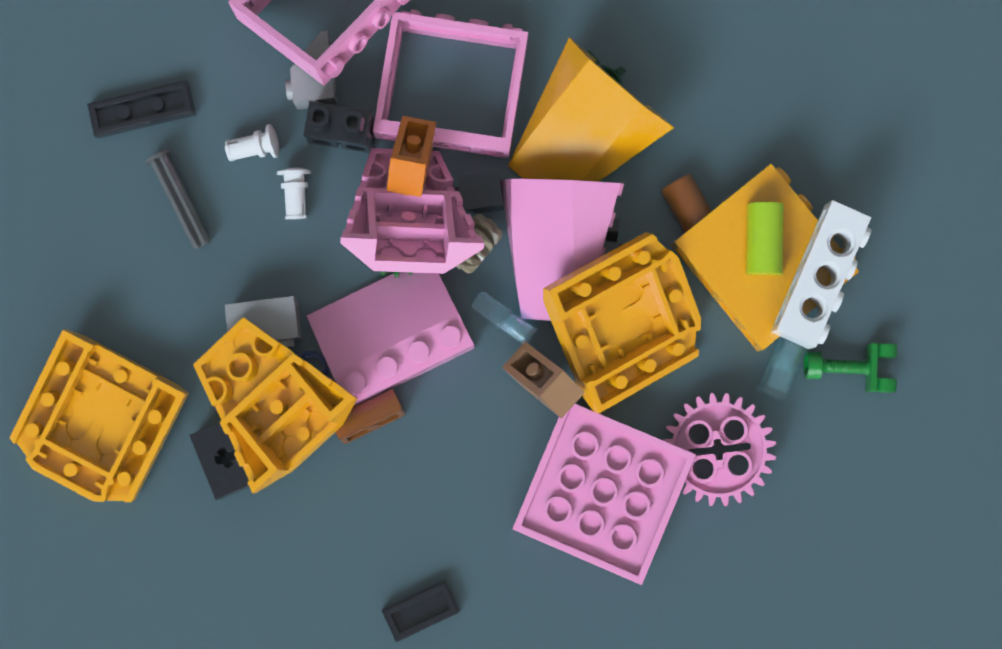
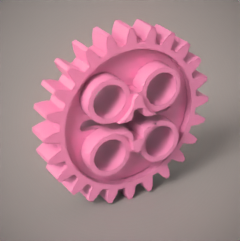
[663,393,777,506]

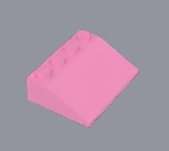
[306,272,475,406]

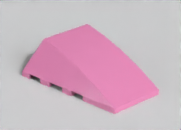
[340,148,485,274]
[500,179,624,321]

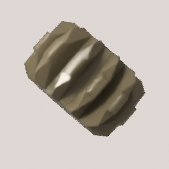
[456,214,502,274]

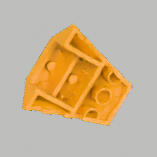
[508,37,675,182]
[193,317,357,494]

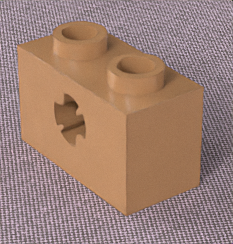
[502,342,585,419]

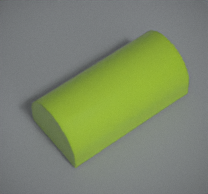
[746,202,784,275]

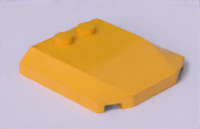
[543,232,701,414]
[9,329,189,502]

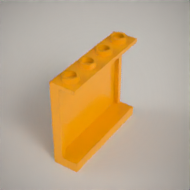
[671,164,859,352]

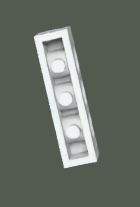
[771,200,872,349]

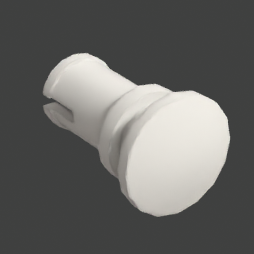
[225,124,280,162]
[277,167,311,219]

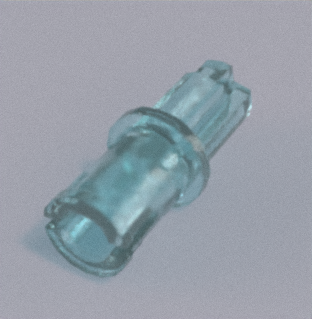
[472,291,538,344]

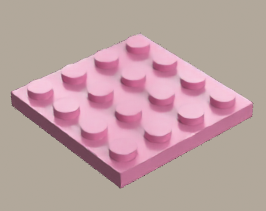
[513,404,696,585]

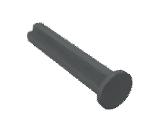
[145,149,210,249]

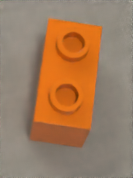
[387,116,437,197]

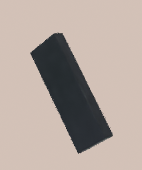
[87,80,196,139]

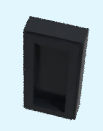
[381,580,460,642]

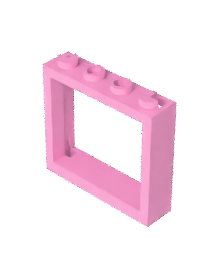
[228,0,410,86]
[373,9,528,159]

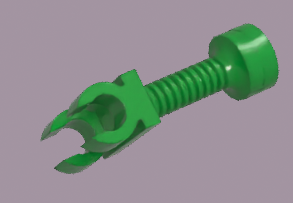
[803,343,897,393]

